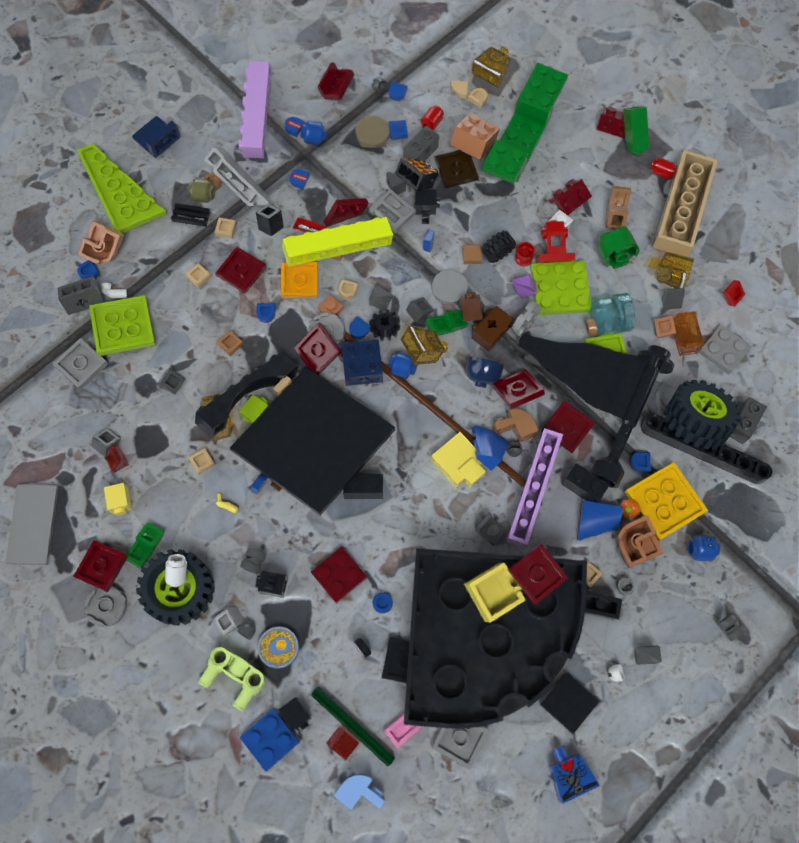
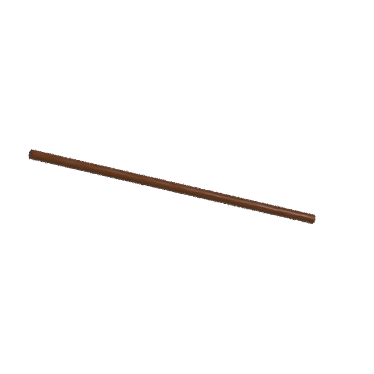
[344,331,527,486]

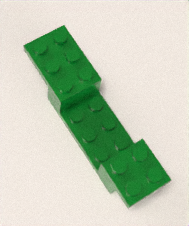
[481,62,569,184]

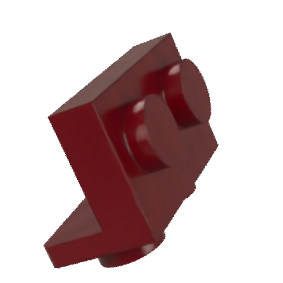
[318,62,355,100]
[596,107,625,139]
[549,179,592,216]

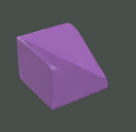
[512,274,537,298]

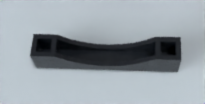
[195,351,298,438]

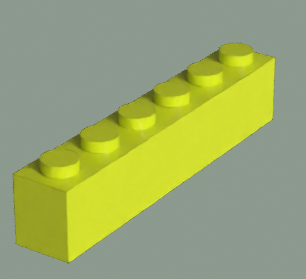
[282,217,393,267]

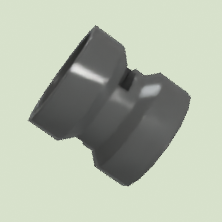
[240,548,266,575]
[717,612,747,641]

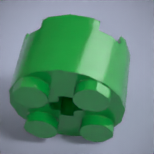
[597,226,640,269]

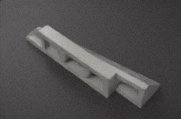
[204,146,274,206]

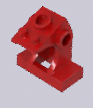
[536,220,575,263]

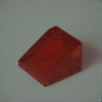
[326,727,359,761]

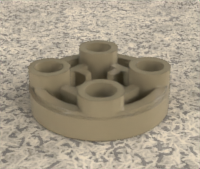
[355,116,390,148]

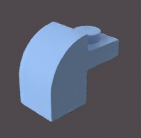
[334,775,385,810]

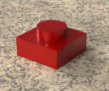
[723,280,745,306]

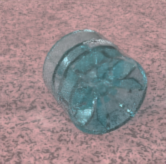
[591,293,635,336]

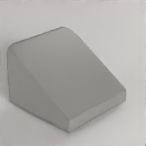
[214,606,245,636]

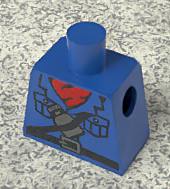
[549,745,600,804]

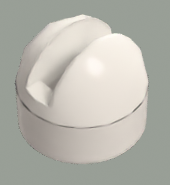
[607,664,625,682]

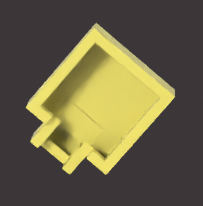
[431,432,486,488]
[464,562,525,623]

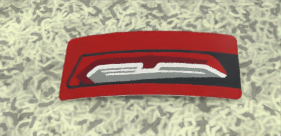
[292,218,327,233]

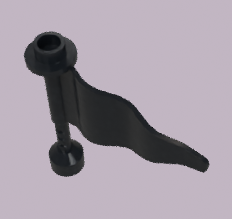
[518,335,675,488]

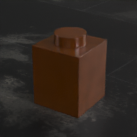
[461,292,483,322]

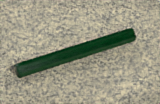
[311,687,395,766]

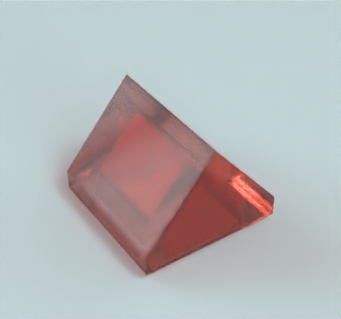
[104,446,129,473]

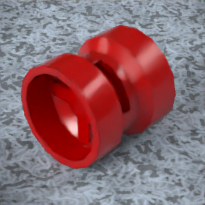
[515,242,535,267]

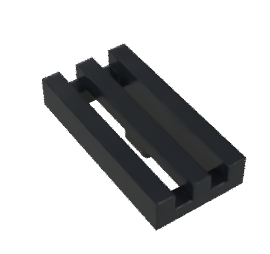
[171,203,211,227]

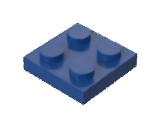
[239,709,300,772]

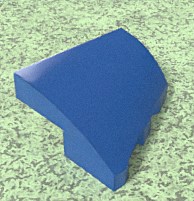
[471,426,509,471]
[577,500,623,541]

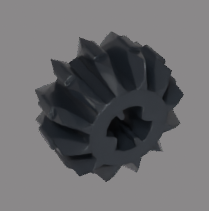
[369,309,401,341]

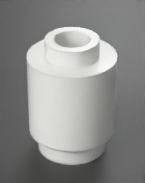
[165,554,187,587]

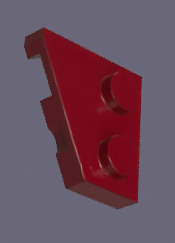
[323,198,369,227]

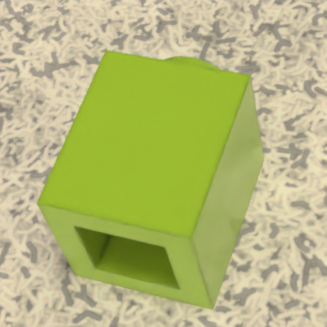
[239,394,269,425]

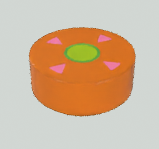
[620,498,641,519]

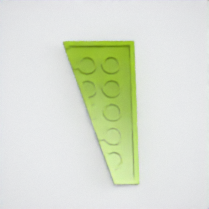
[77,144,167,233]

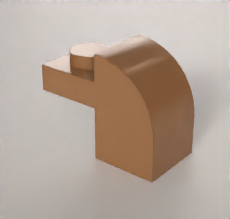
[606,186,631,229]
[492,409,539,443]

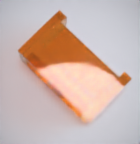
[674,311,704,356]

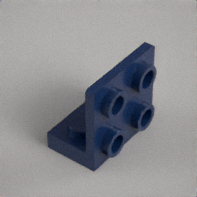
[132,116,180,158]
[341,339,383,386]

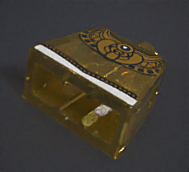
[471,46,510,88]
[648,252,694,288]
[401,326,448,365]

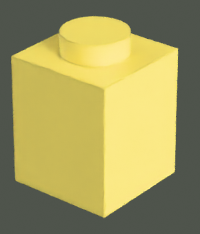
[104,483,132,516]

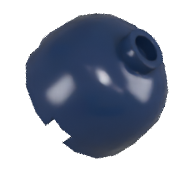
[466,357,504,388]

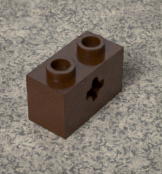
[472,306,514,352]

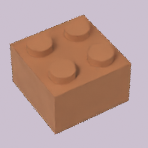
[450,113,500,160]

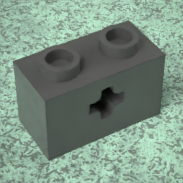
[403,126,439,161]
[58,276,104,315]
[730,397,767,444]

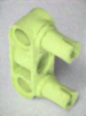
[198,647,266,712]

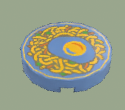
[257,626,299,669]

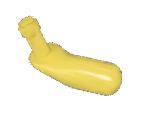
[216,493,238,513]

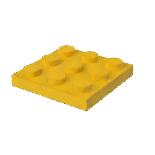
[625,462,708,542]

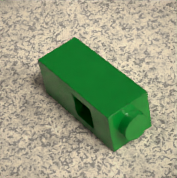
[623,105,650,155]

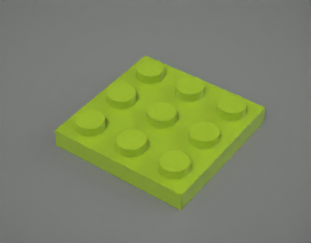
[531,261,592,316]
[89,295,155,356]

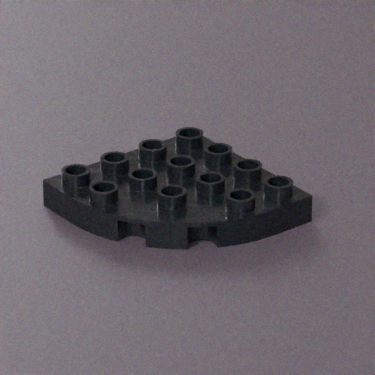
[404,548,587,729]

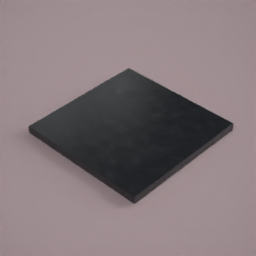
[230,367,395,516]

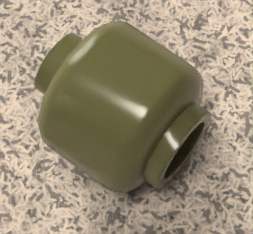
[188,178,216,203]

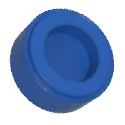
[373,593,393,614]

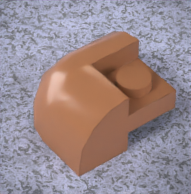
[78,221,124,264]
[618,515,663,568]

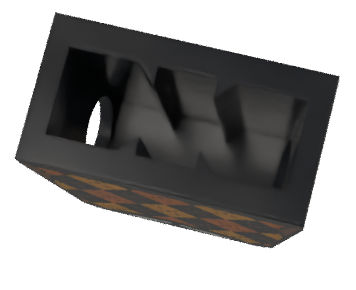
[395,158,438,191]

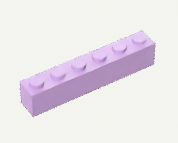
[239,61,271,158]
[506,428,563,549]

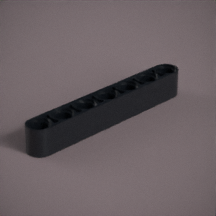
[641,414,773,484]

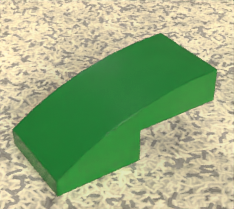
[425,310,468,336]
[126,522,164,569]

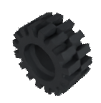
[481,231,516,263]

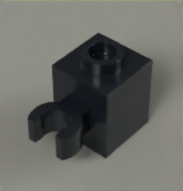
[415,190,440,224]
[255,571,288,598]

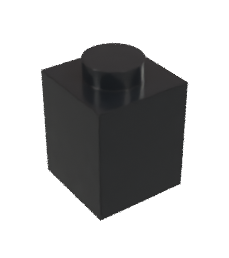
[256,204,284,236]
[278,697,311,733]

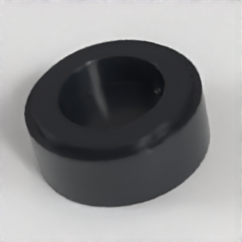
[353,638,371,659]

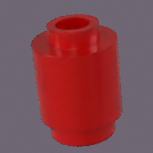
[420,105,444,131]
[650,157,678,179]

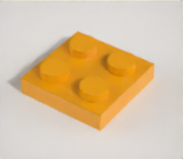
[281,262,318,298]

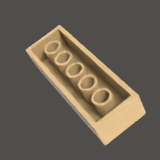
[652,150,718,258]

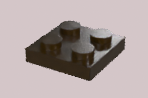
[435,150,479,188]

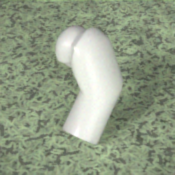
[101,283,127,298]

